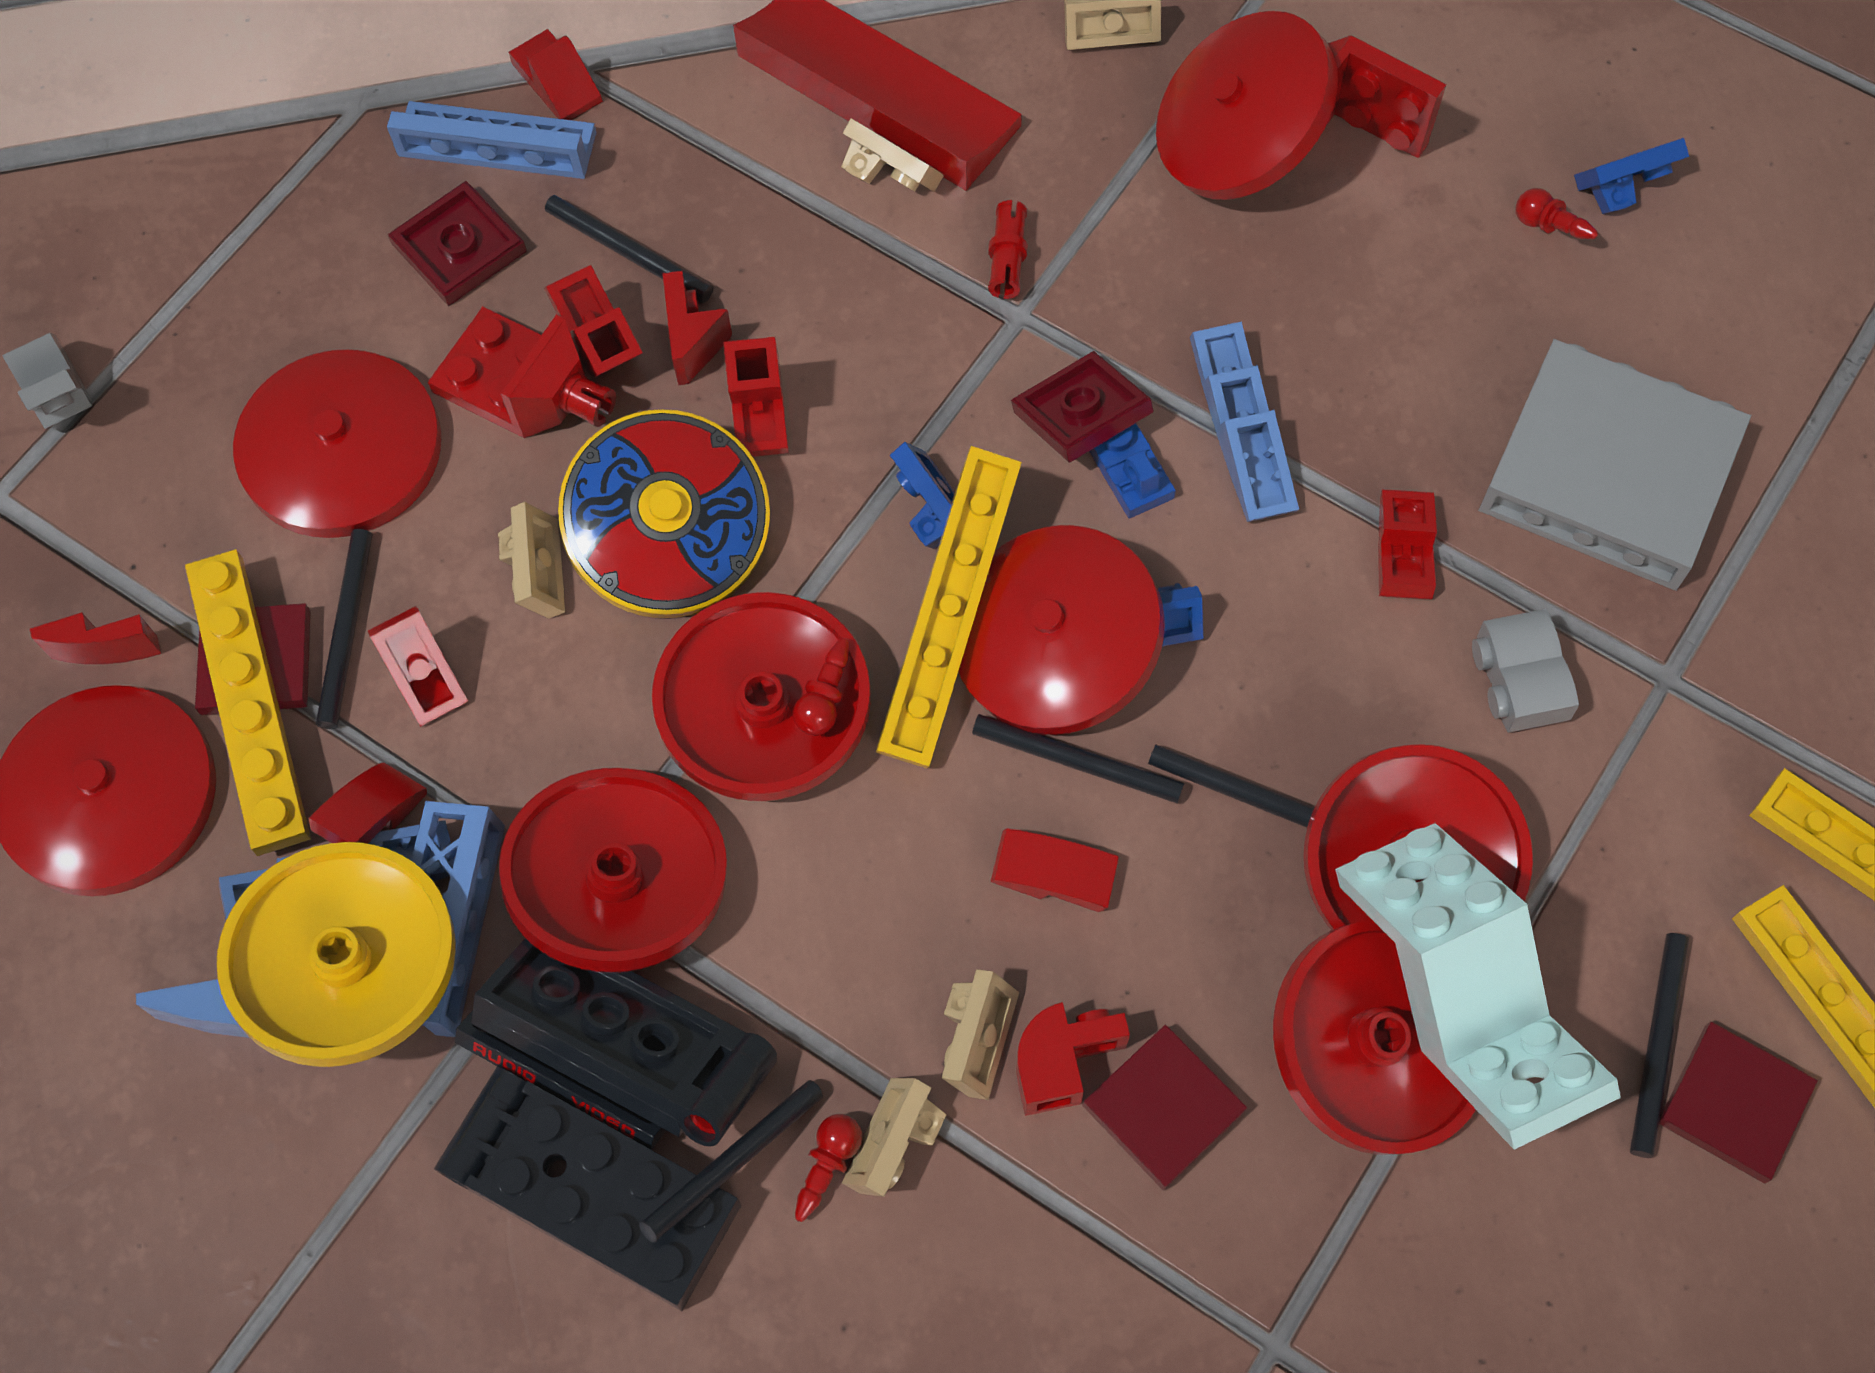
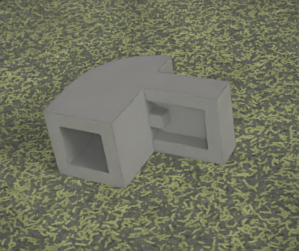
[2,333,92,429]

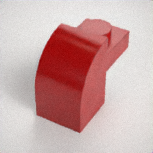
[544,265,643,378]
[723,337,789,457]
[1016,1002,1130,1116]

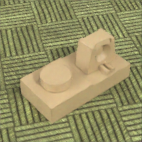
[1064,0,1161,50]
[841,118,944,192]
[498,502,565,619]
[942,969,1019,1100]
[842,1078,946,1197]

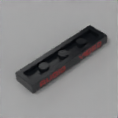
[455,1010,666,1150]

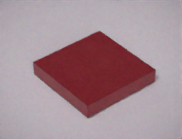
[387,181,527,306]
[1011,351,1154,463]
[195,603,311,715]
[1659,1021,1818,1184]
[1082,1024,1247,1191]

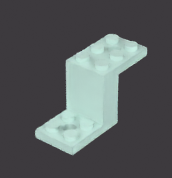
[1335,823,1621,1150]

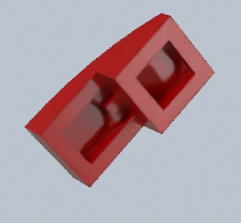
[1378,489,1437,599]
[30,612,161,664]
[309,762,427,844]
[991,828,1119,912]

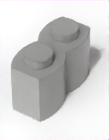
[1472,609,1579,733]

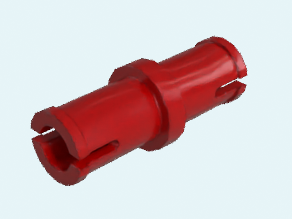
[988,200,1028,299]

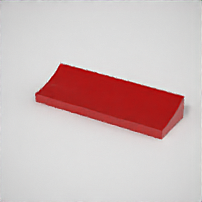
[733,0,1022,191]

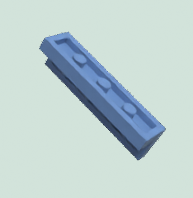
[387,101,596,179]
[411,801,505,1037]

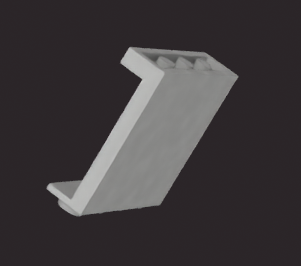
[1478,339,1752,591]

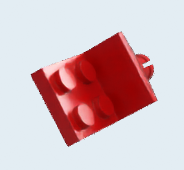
[1326,35,1447,158]
[427,306,616,438]

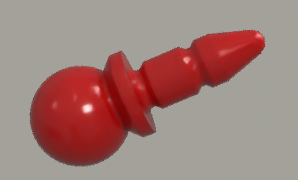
[1515,188,1598,239]
[793,638,849,736]
[795,1114,863,1222]

